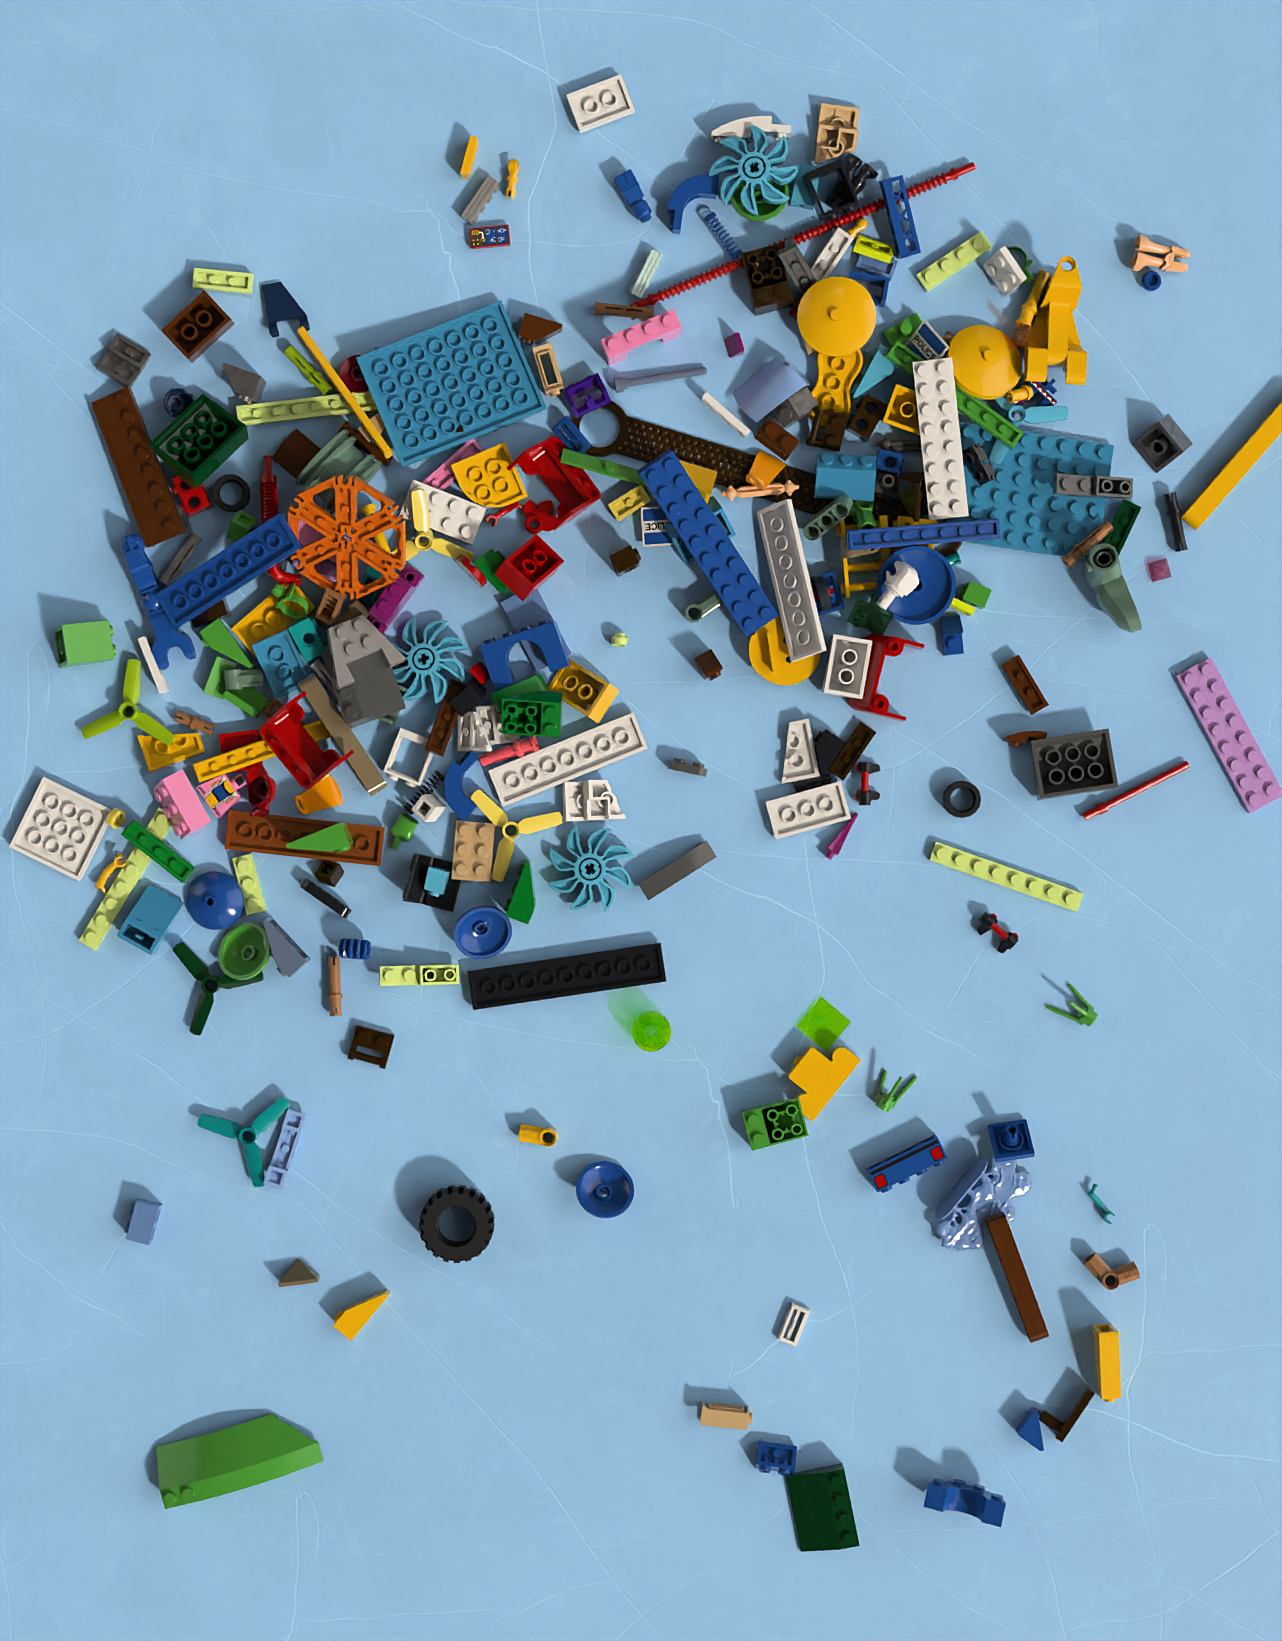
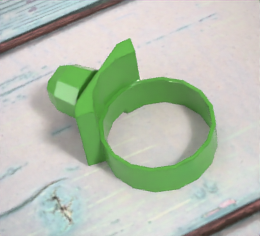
[1007,246,1033,284]
[271,583,309,619]

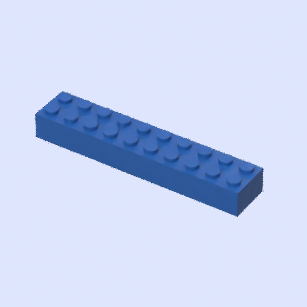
[636,449,779,637]

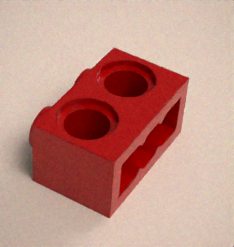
[172,476,213,517]

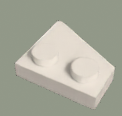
[457,712,492,751]

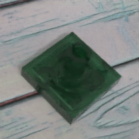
[847,594,894,635]

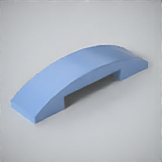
[263,1109,307,1190]

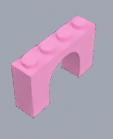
[601,309,682,366]

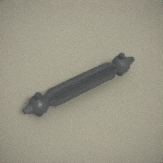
[876,437,922,452]

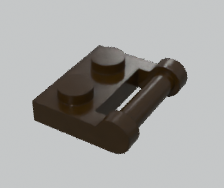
[806,405,849,452]
[347,1025,395,1069]

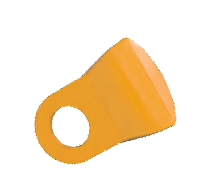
[746,450,787,491]
[295,775,343,815]

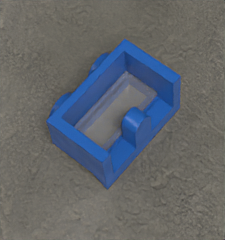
[849,270,890,307]

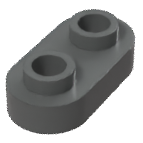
[668,758,707,777]

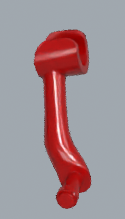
[484,501,524,527]

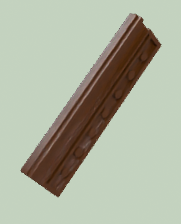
[91,386,186,548]

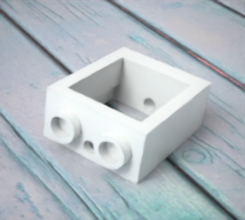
[383,728,434,788]

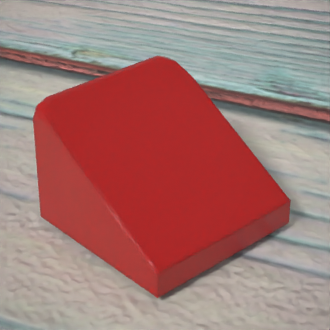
[469,662,490,685]

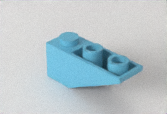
[851,345,896,401]

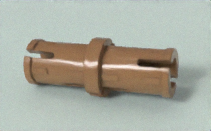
[174,710,215,736]

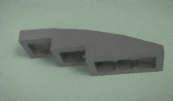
[638,840,717,900]

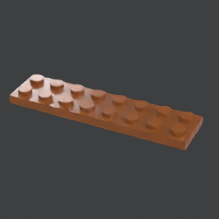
[225,810,385,866]

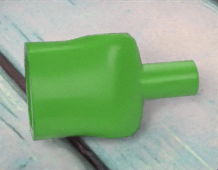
[390,812,419,850]

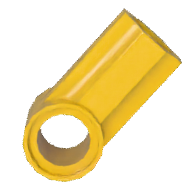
[518,1124,558,1147]

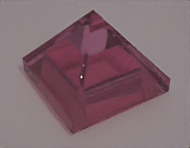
[1147,558,1172,582]

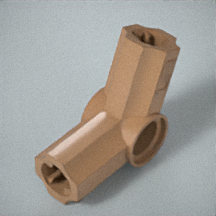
[1083,1252,1140,1290]

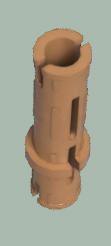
[594,302,654,320]
[1061,520,1113,568]
[327,957,343,1016]

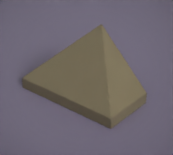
[278,1258,320,1287]

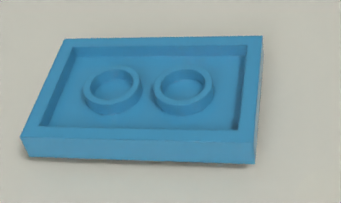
[251,629,309,699]

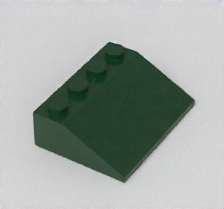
[149,394,249,490]
[786,1463,860,1552]

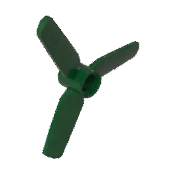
[173,942,264,1035]

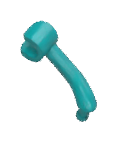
[1088,1183,1115,1224]

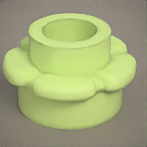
[610,633,629,647]

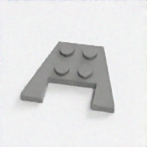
[327,615,406,690]

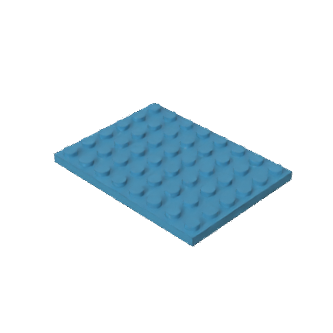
[356,300,547,468]
[944,422,1114,561]

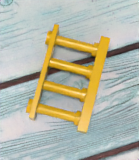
[836,515,890,598]

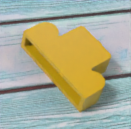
[788,1046,861,1122]

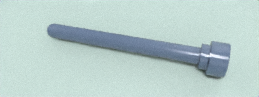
[614,367,707,393]

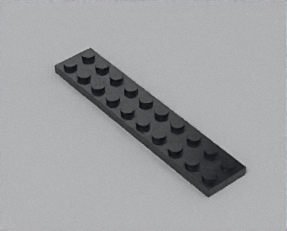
[467,942,666,1010]

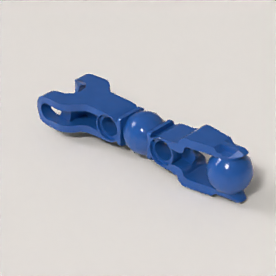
[120,533,196,671]

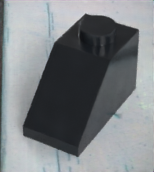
[814,729,846,775]

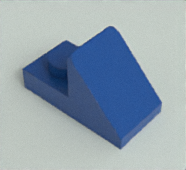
[940,615,964,656]

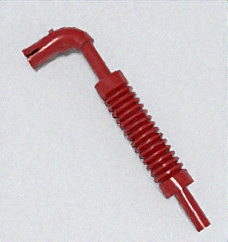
[259,455,302,587]

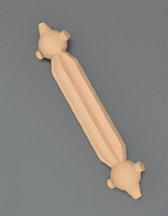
[721,480,799,501]

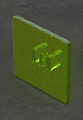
[796,997,851,1051]

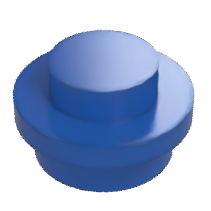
[1141,271,1161,291]

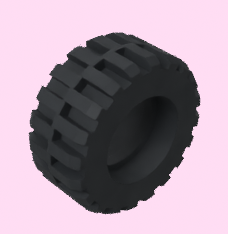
[419,1185,495,1263]

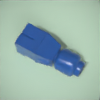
[614,169,652,223]

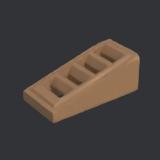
[315,587,345,626]

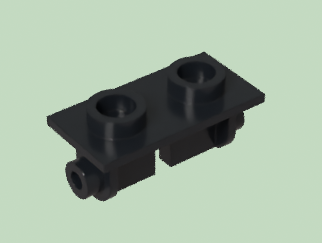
[963,443,996,486]

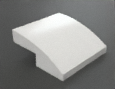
[476,705,521,745]

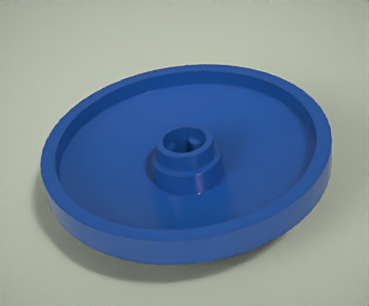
[876,545,956,625]

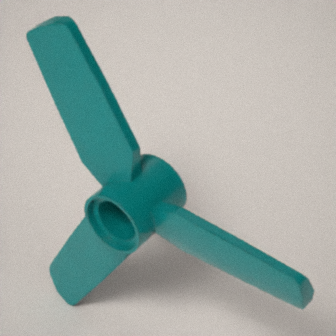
[197,1097,291,1187]

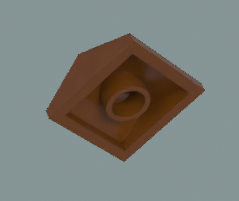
[272,429,321,479]

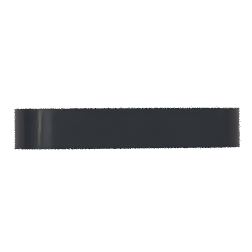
[300,878,352,918]

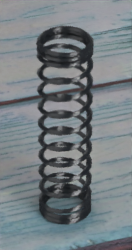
[403,770,445,815]

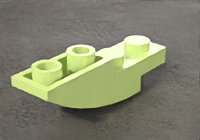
[379,964,459,986]

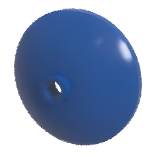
[186,871,244,930]
[453,906,512,959]
[576,1161,634,1218]

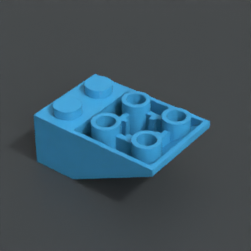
[117,884,184,955]

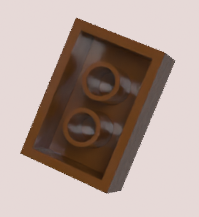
[161,290,235,363]

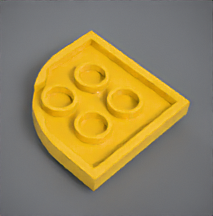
[450,442,528,507]

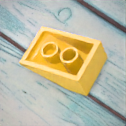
[547,659,619,723]

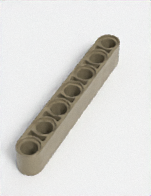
[297,673,388,797]

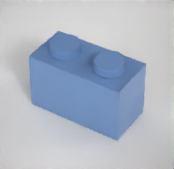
[125,1198,162,1245]

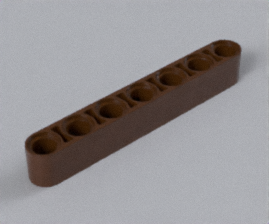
[985,1212,1049,1343]

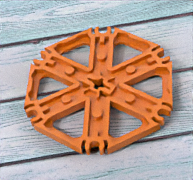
[288,474,406,600]

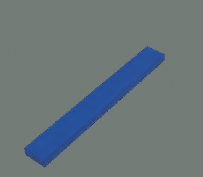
[846,519,1001,551]

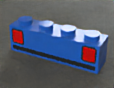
[866,1135,948,1193]

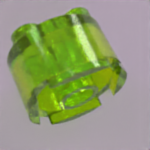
[632,1011,671,1052]

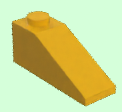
[333,1290,390,1341]

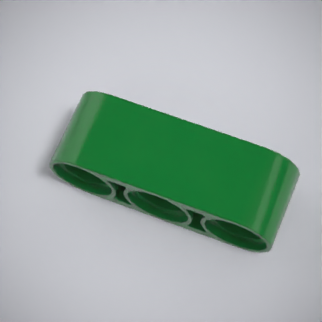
[490,674,548,713]

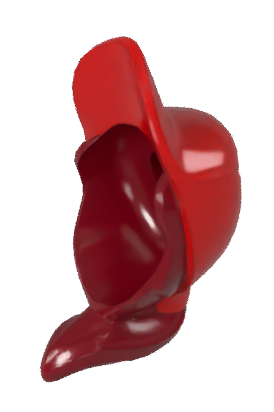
[247,763,276,817]

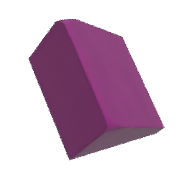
[724,332,744,358]

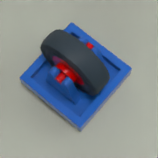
[810,571,845,616]

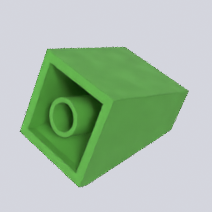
[54,620,116,668]

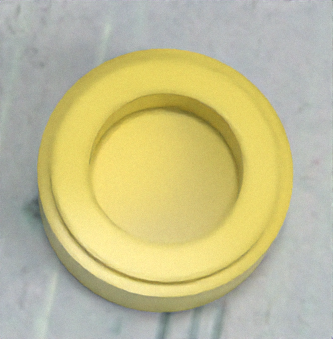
[106,808,125,829]

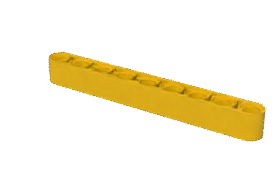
[1181,401,1282,530]

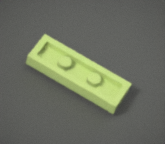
[192,268,254,295]
[232,854,267,915]

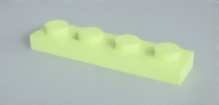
[916,231,992,292]

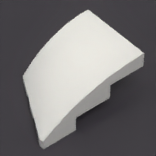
[562,780,625,822]

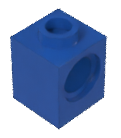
[876,449,905,475]

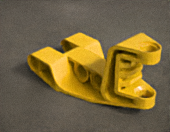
[1024,256,1087,386]

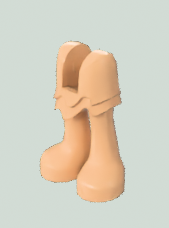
[1131,234,1190,272]

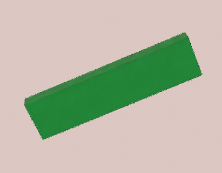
[121,819,195,883]

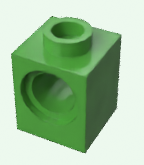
[226,510,257,542]
[959,581,992,609]

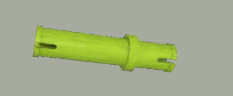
[283,345,333,396]

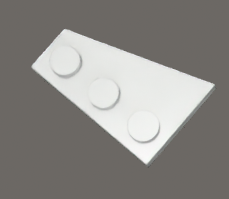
[781,719,820,784]

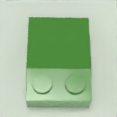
[286,822,354,853]

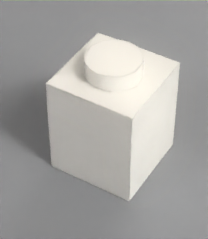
[411,794,447,822]

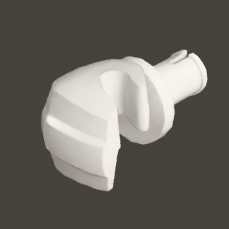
[876,561,919,611]

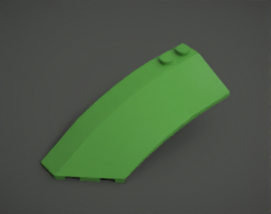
[156,1413,324,1509]

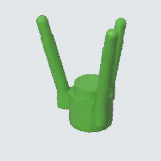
[1046,984,1098,1026]
[875,1070,917,1112]

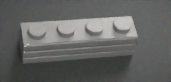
[461,175,500,225]

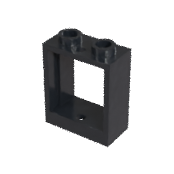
[802,158,859,222]

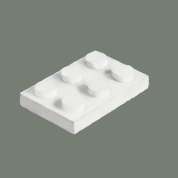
[566,74,635,133]

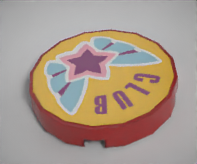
[455,554,487,588]

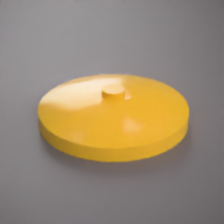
[797,276,876,357]
[946,325,1022,400]

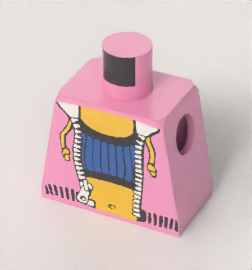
[196,774,247,818]

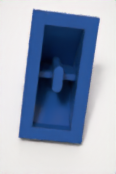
[1015,1407,1044,1451]

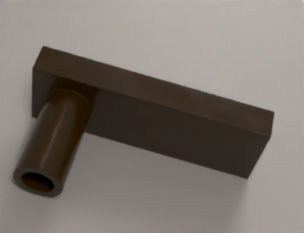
[1039,1387,1095,1442]

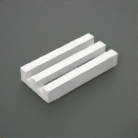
[777,1302,810,1347]

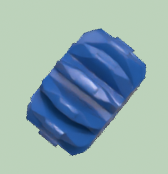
[338,938,372,960]

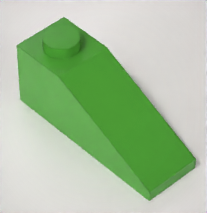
[200,618,255,669]

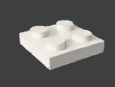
[983,246,1027,297]

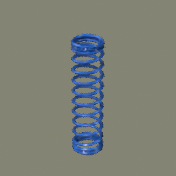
[704,212,743,259]

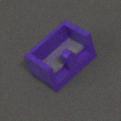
[563,373,611,419]

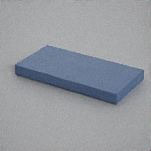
[501,589,572,672]

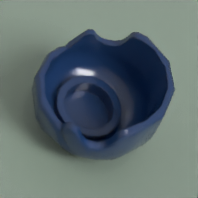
[163,388,195,418]

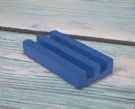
[552,416,592,454]

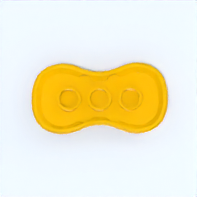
[807,349,863,427]

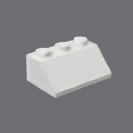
[821,634,872,699]

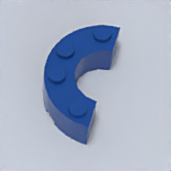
[923,1478,1006,1527]

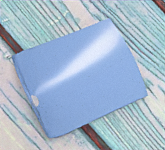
[733,355,810,422]

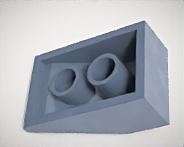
[263,917,311,978]

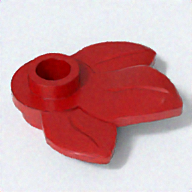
[523,499,560,534]

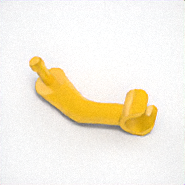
[95,852,126,895]

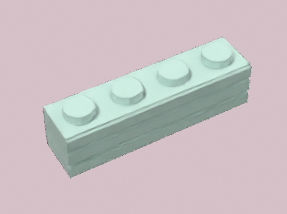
[629,249,663,300]

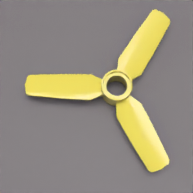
[391,488,474,563]
[471,789,562,882]

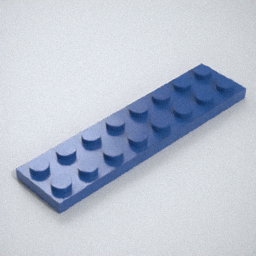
[155,513,302,629]

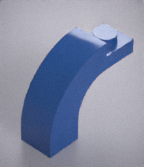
[667,174,719,234]
[444,751,479,821]

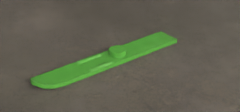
[560,448,646,487]

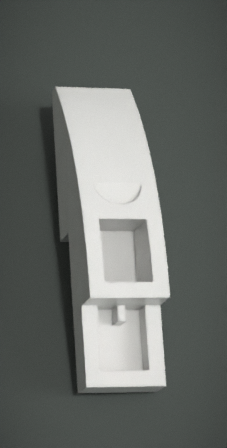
[711,116,791,144]

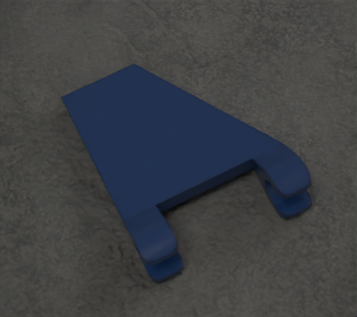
[262,282,310,337]

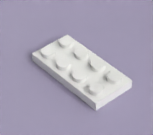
[399,480,486,545]
[765,781,851,839]

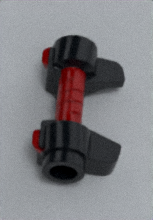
[855,762,880,805]
[977,912,1019,953]

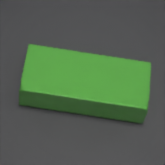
[203,656,237,700]

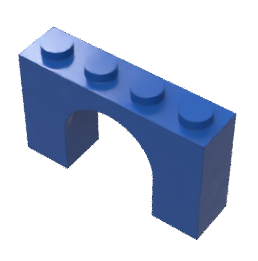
[480,618,571,691]

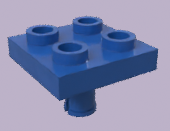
[987,1119,1035,1163]

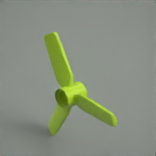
[81,659,175,746]

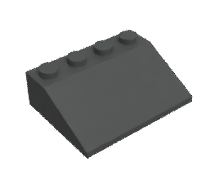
[322,649,406,729]
[1030,729,1118,801]

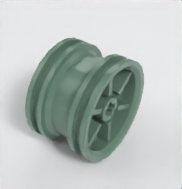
[295,429,382,516]

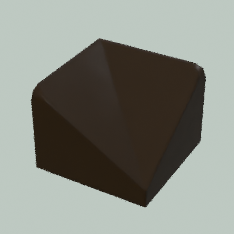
[314,860,344,887]

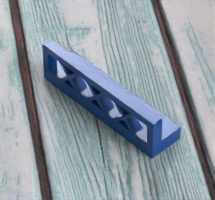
[879,175,921,259]

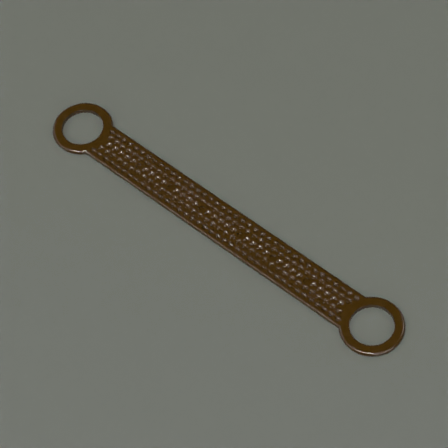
[571,401,962,557]

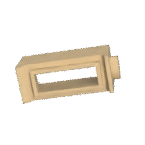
[532,342,564,398]
[700,1401,752,1430]

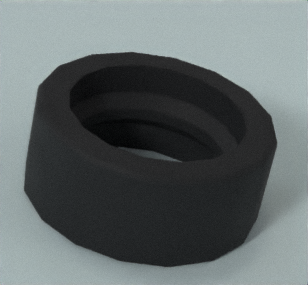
[212,474,251,513]
[942,781,981,818]

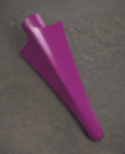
[825,813,858,860]

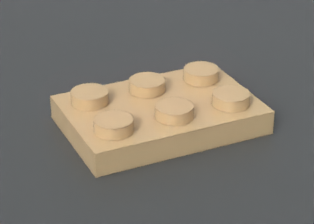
[451,821,495,882]

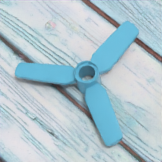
[988,395,1068,465]

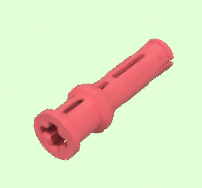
[479,736,539,767]

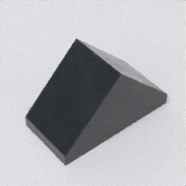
[448,676,487,717]

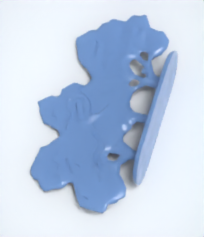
[935,1155,1032,1251]

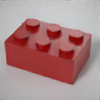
[494,534,564,601]

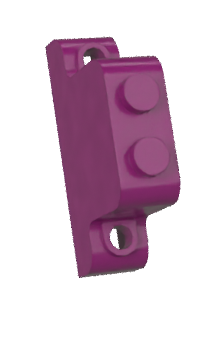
[368,564,425,635]

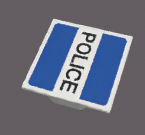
[905,320,949,361]
[640,506,682,547]

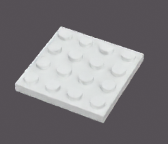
[9,777,112,881]

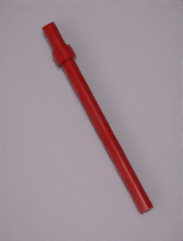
[1082,761,1190,821]

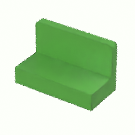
[222,687,269,718]

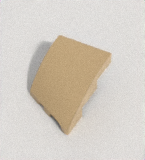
[814,102,860,164]

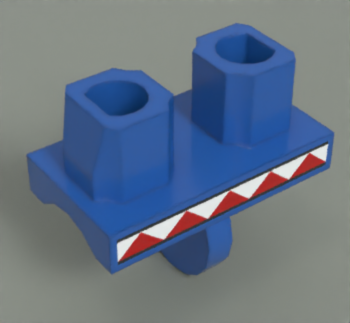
[1027,379,1057,407]

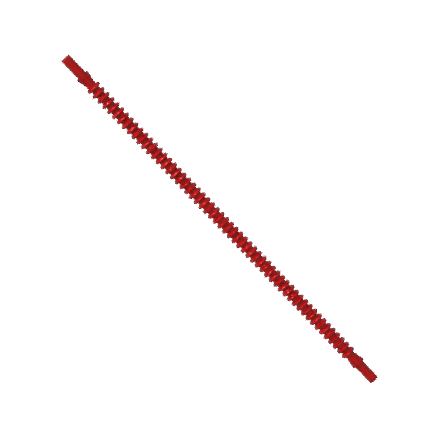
[630,162,976,311]

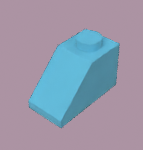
[424,866,451,897]

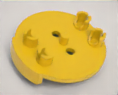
[748,615,821,686]

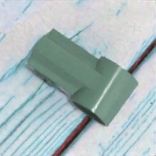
[685,590,723,623]
[224,669,264,690]

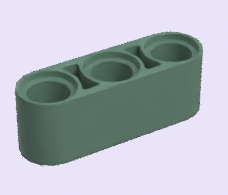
[803,495,853,541]

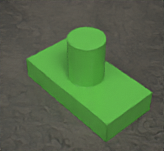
[883,312,922,347]

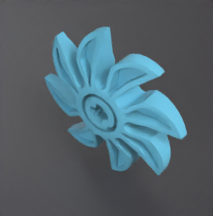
[709,125,800,216]
[387,617,469,704]
[548,826,634,912]

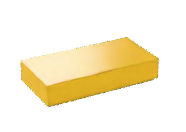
[460,135,479,180]

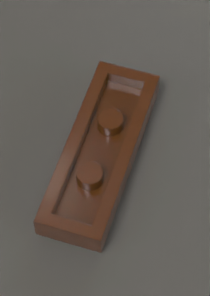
[1001,655,1049,715]

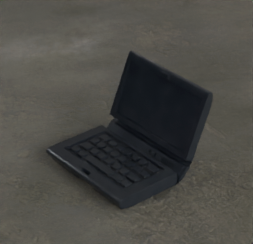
[402,853,462,912]

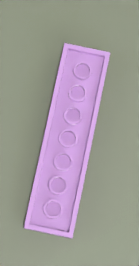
[1175,657,1282,813]

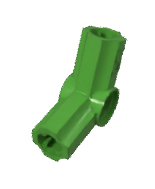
[839,500,876,529]

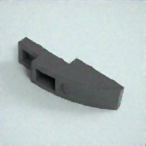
[1053,473,1133,498]

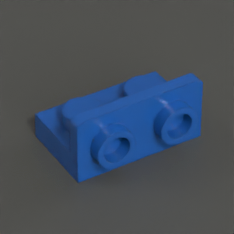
[754,1441,797,1476]

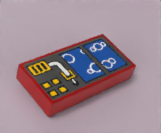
[469,225,511,249]

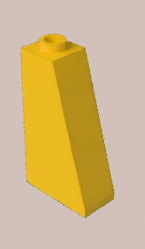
[1092,1324,1121,1402]

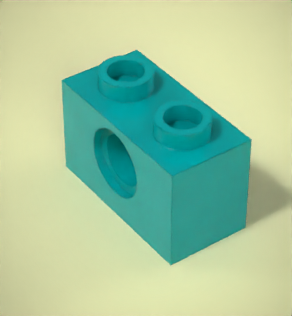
[286,615,328,662]

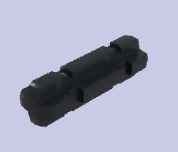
[794,774,832,793]

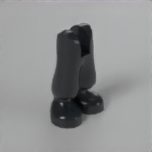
[824,153,878,214]

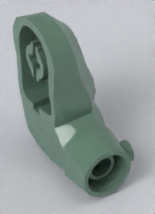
[1084,543,1142,633]

